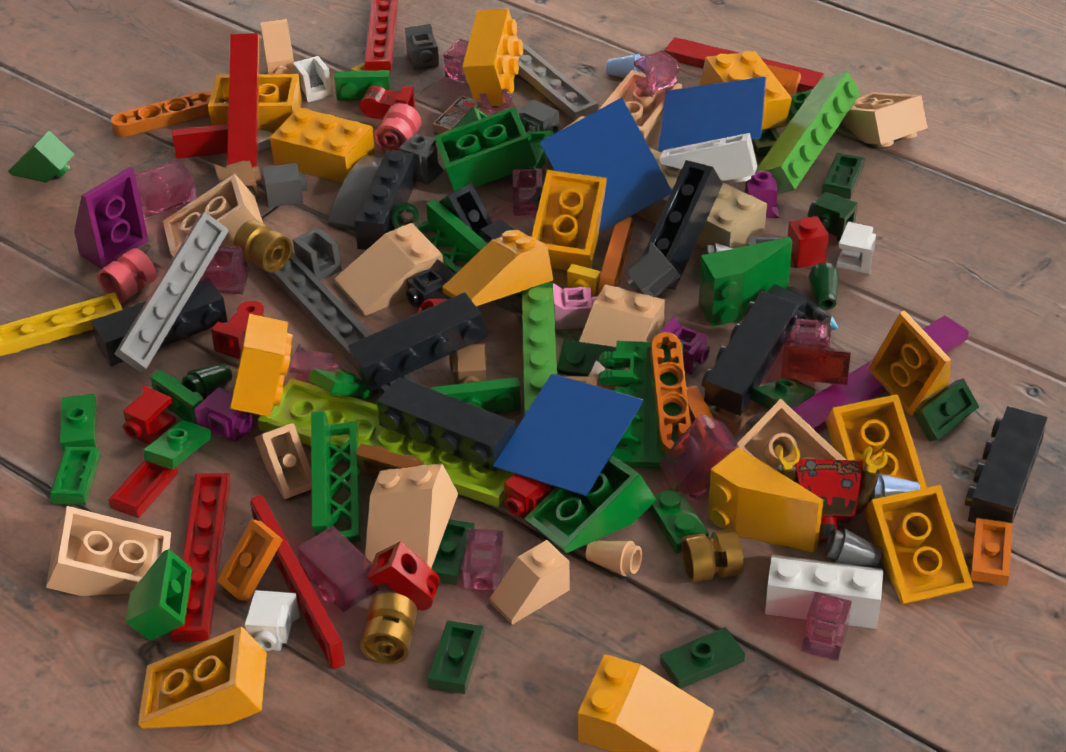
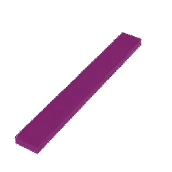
[792,315,969,433]

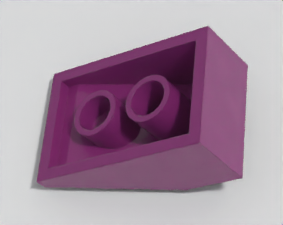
[74,167,149,269]

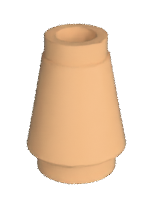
[586,540,642,576]

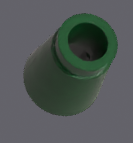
[391,203,421,229]
[808,263,839,310]
[182,363,232,400]

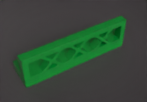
[417,199,488,274]
[311,411,361,546]

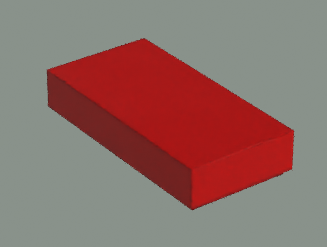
[172,124,228,159]
[108,460,178,518]

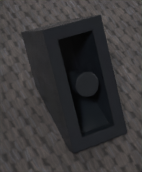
[439,183,493,236]

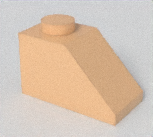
[260,19,295,74]
[255,423,312,499]
[490,540,570,625]

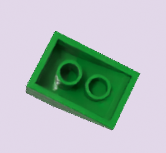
[699,237,792,327]
[524,455,657,553]

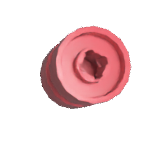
[374,103,422,153]
[97,248,157,304]

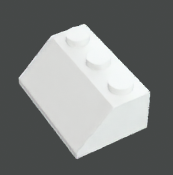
[765,555,883,629]

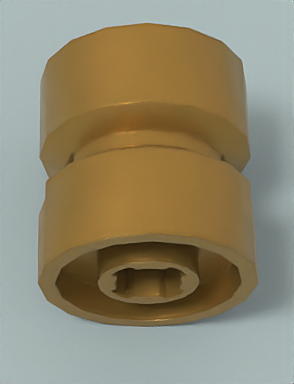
[233,219,292,273]
[682,528,744,583]
[360,592,417,664]

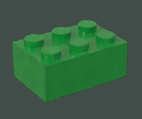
[434,106,537,192]

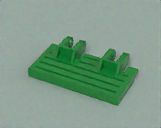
[598,341,683,469]

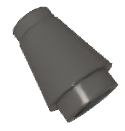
[825,528,882,568]

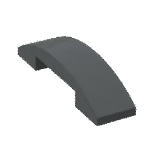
[328,154,383,231]

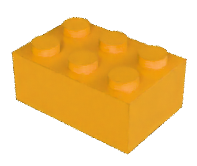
[462,8,523,107]
[700,51,792,129]
[208,74,302,133]
[270,107,375,183]
[230,314,293,417]

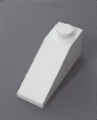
[659,133,757,182]

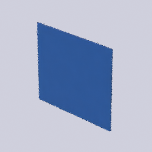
[658,76,766,152]
[540,97,672,233]
[493,374,644,496]

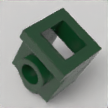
[808,192,858,241]

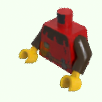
[775,443,888,542]

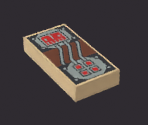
[433,96,486,134]

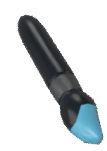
[786,287,838,331]

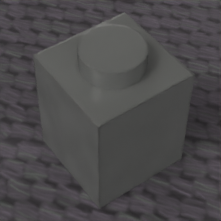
[262,163,307,208]

